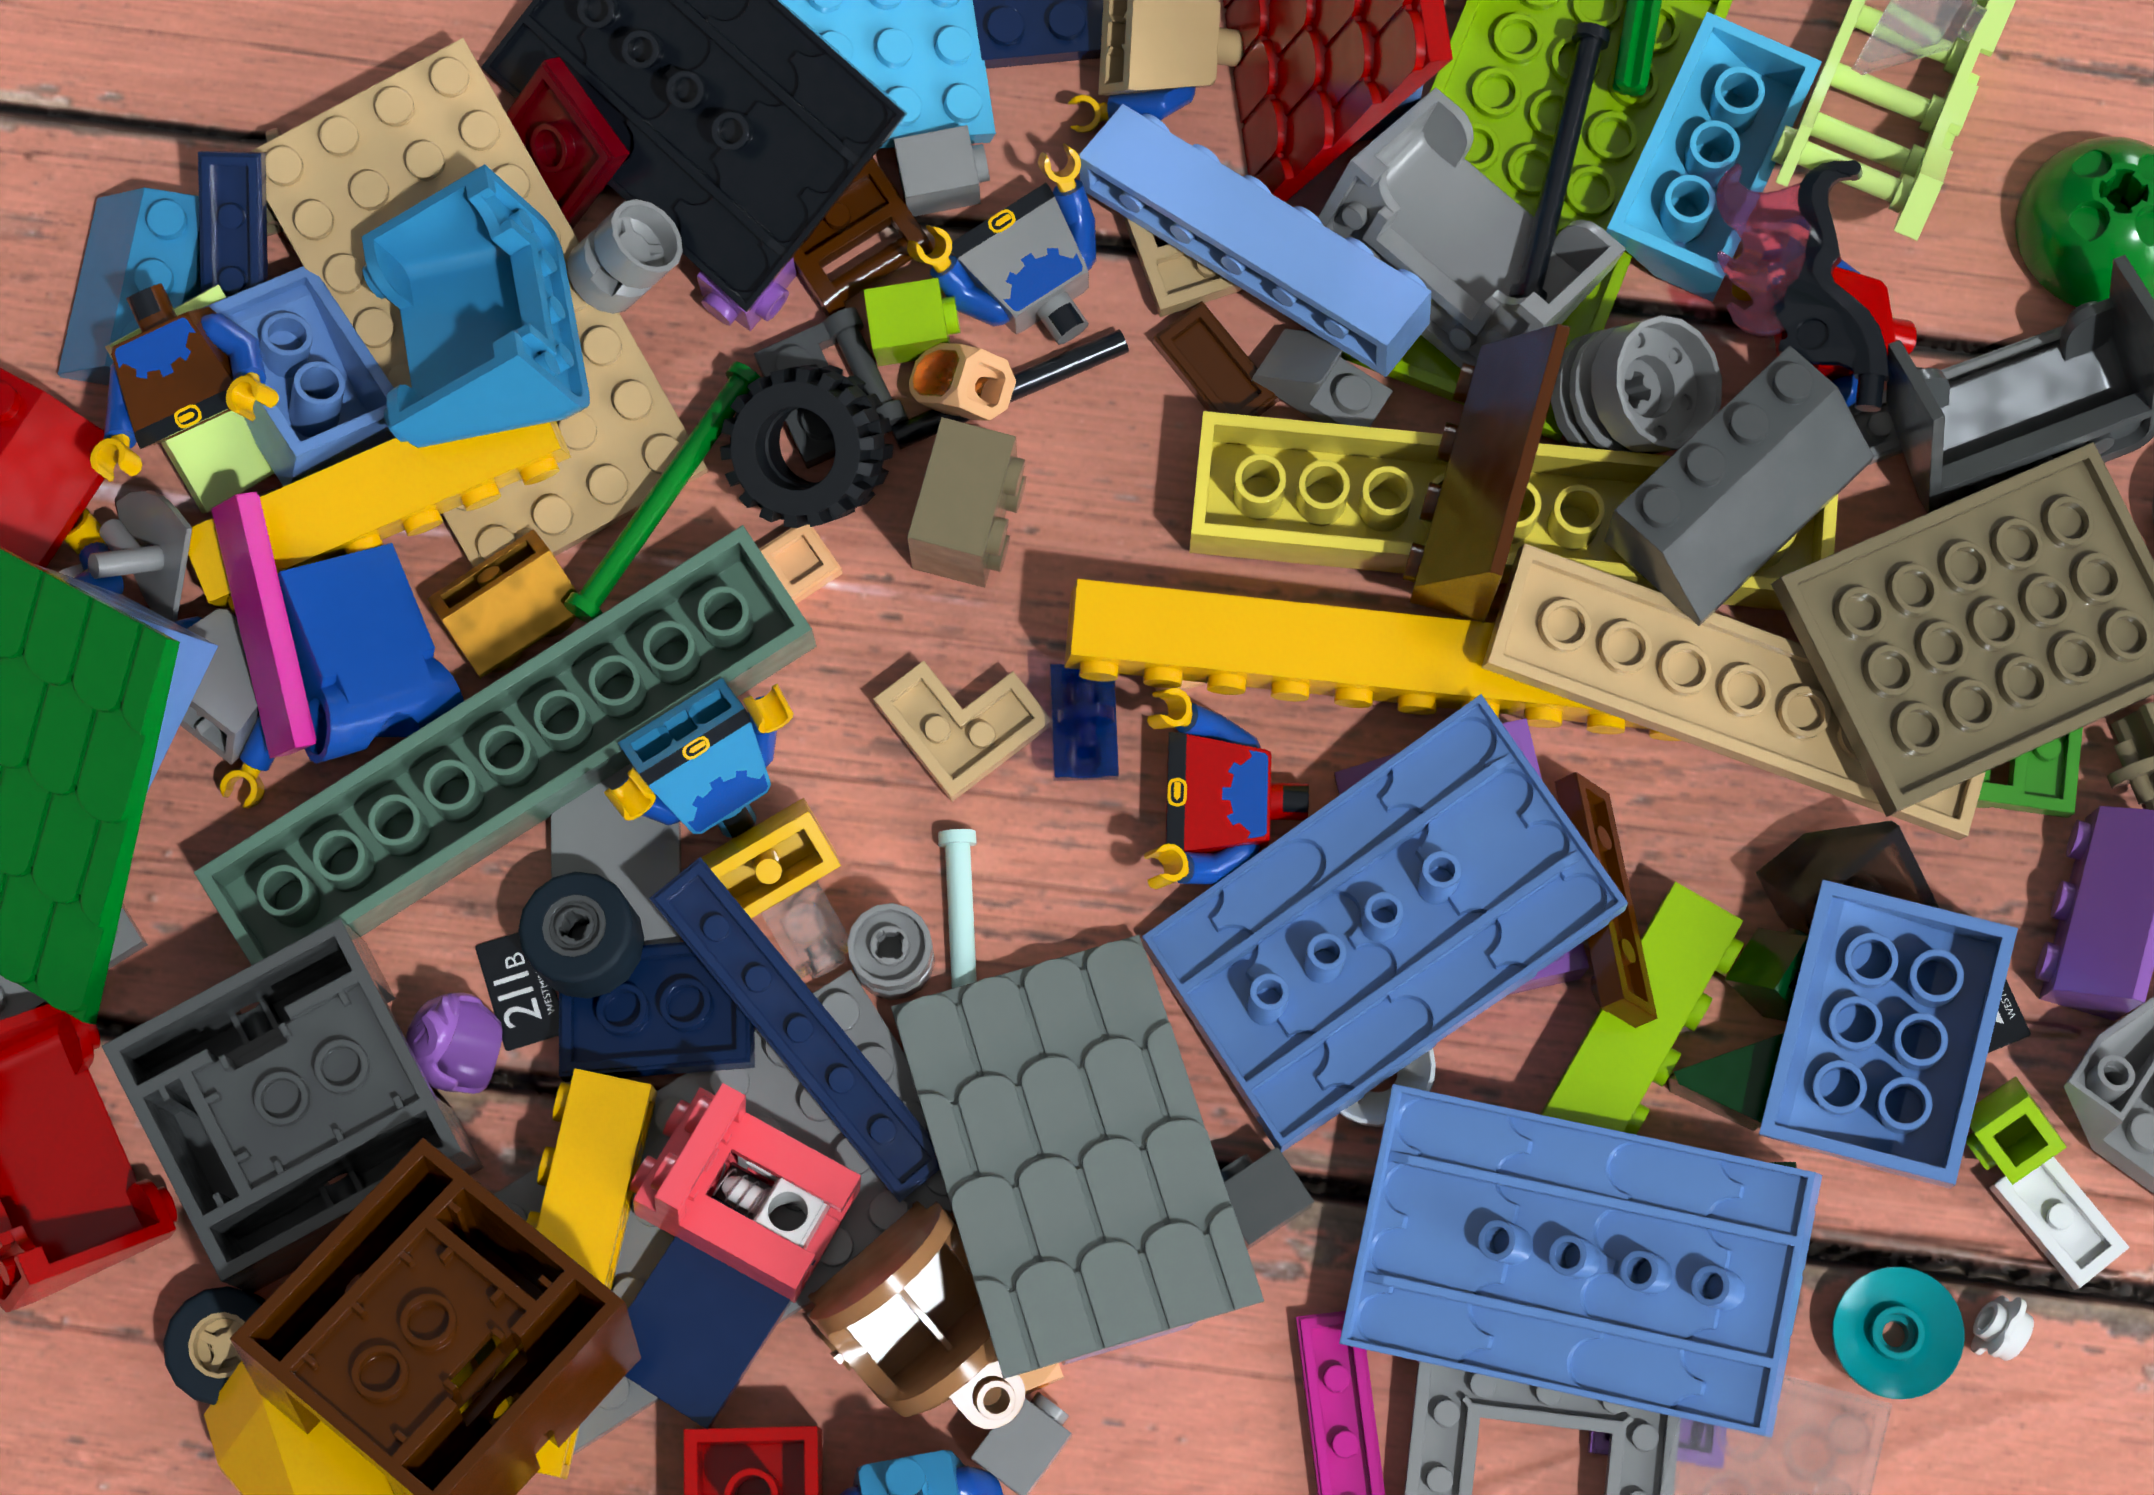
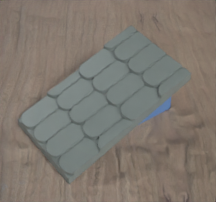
[891,935,1264,1379]

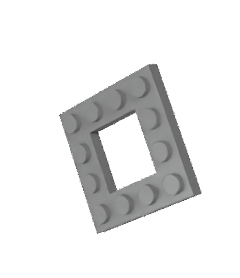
[1404,1361,1681,1495]

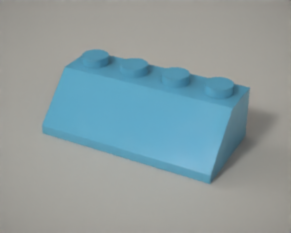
[1606,12,1822,302]

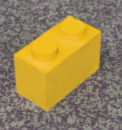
[701,798,841,919]

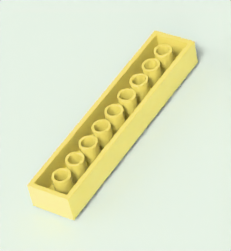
[1189,411,1838,610]

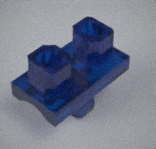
[1049,664,1119,781]

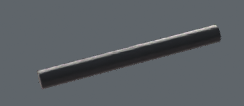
[891,329,1129,450]

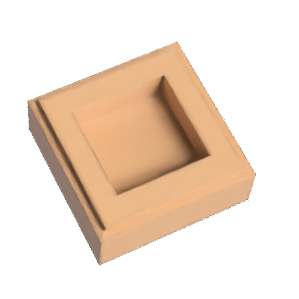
[759,525,843,604]

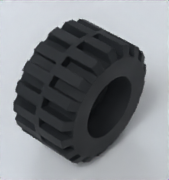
[720,364,894,528]

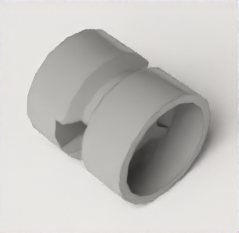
[567,199,683,314]
[847,903,935,1000]

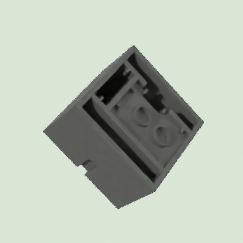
[102,918,484,1293]

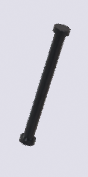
[1509,22,1611,301]

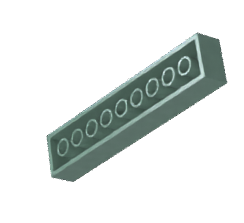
[194,525,817,965]

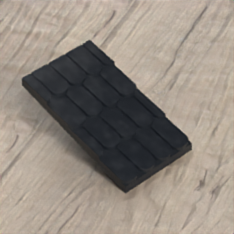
[482,0,907,312]

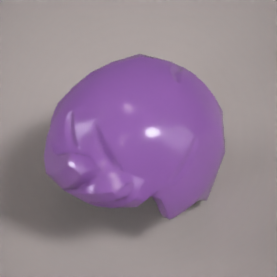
[406,992,503,1094]

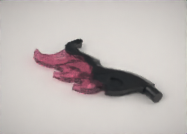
[1716,160,1890,412]

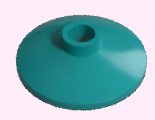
[1832,1267,1965,1400]

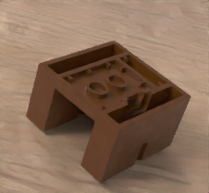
[230,1138,641,1495]

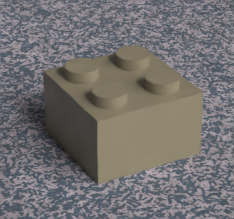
[907,417,1026,588]

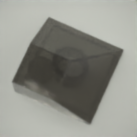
[1756,820,1939,935]

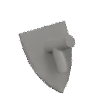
[88,490,192,621]

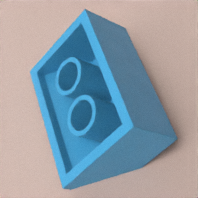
[58,187,201,385]

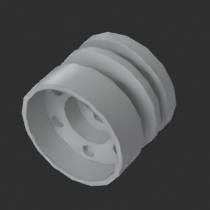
[1550,315,1722,454]

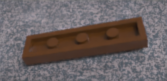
[1555,772,1658,1028]

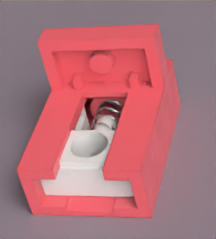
[629,1083,861,1303]

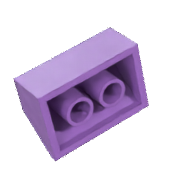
[2035,806,2154,1021]

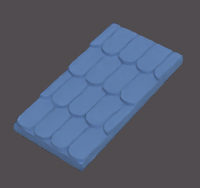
[1142,694,1628,1153]
[1339,1084,1823,1438]

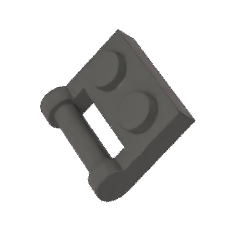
[754,307,908,469]

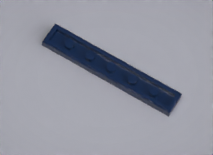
[649,857,940,1203]

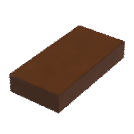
[1153,301,1279,416]

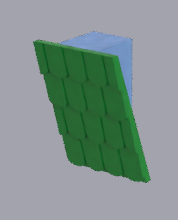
[0,546,218,1025]

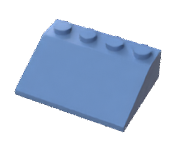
[1759,880,2018,1189]

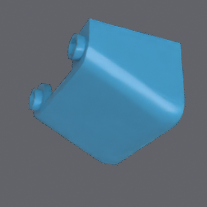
[362,164,590,448]

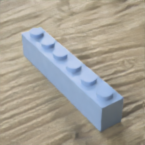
[1079,104,1431,377]

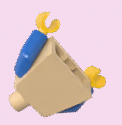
[1068,0,1243,133]

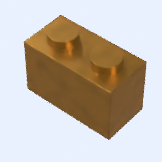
[427,529,577,679]

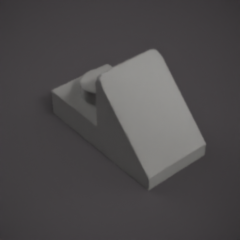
[1251,329,1393,427]

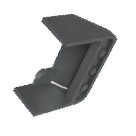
[1886,255,2154,513]

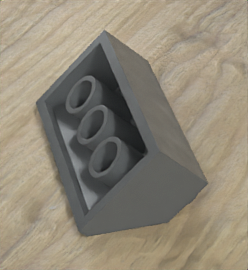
[1604,346,1874,626]

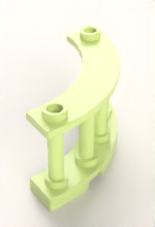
[1771,0,2016,241]

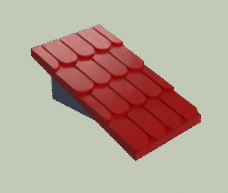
[1223,0,1453,202]

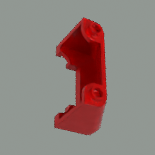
[0,1004,177,1312]

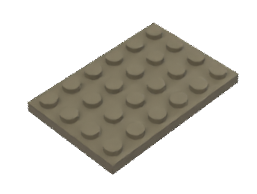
[1771,442,2154,817]

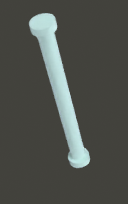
[938,829,977,989]

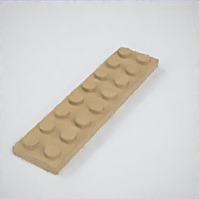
[1481,543,1986,840]

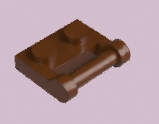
[793,157,934,317]

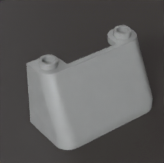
[1318,87,1626,369]

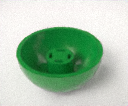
[2015,136,2154,307]

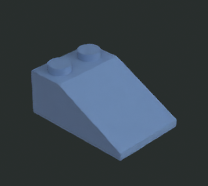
[203,266,396,487]

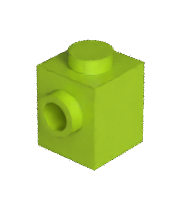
[863,278,961,367]
[1966,1076,2067,1185]

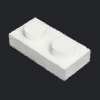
[1989,1157,2130,1290]

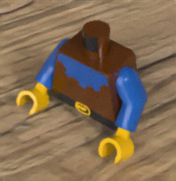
[90,283,279,482]

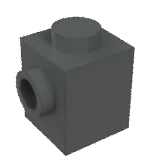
[1220,1147,1314,1250]

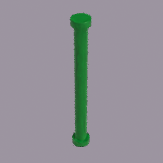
[564,361,761,623]

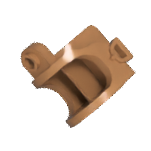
[806,1201,1025,1429]

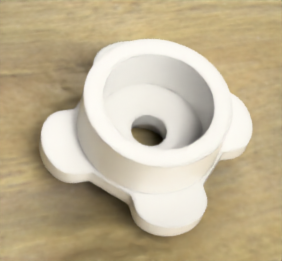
[1971,1295,2034,1361]

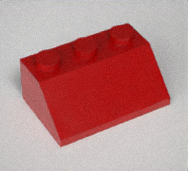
[0,368,105,568]

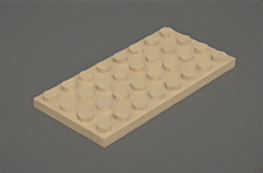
[250,38,708,568]

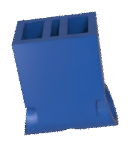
[278,543,464,764]

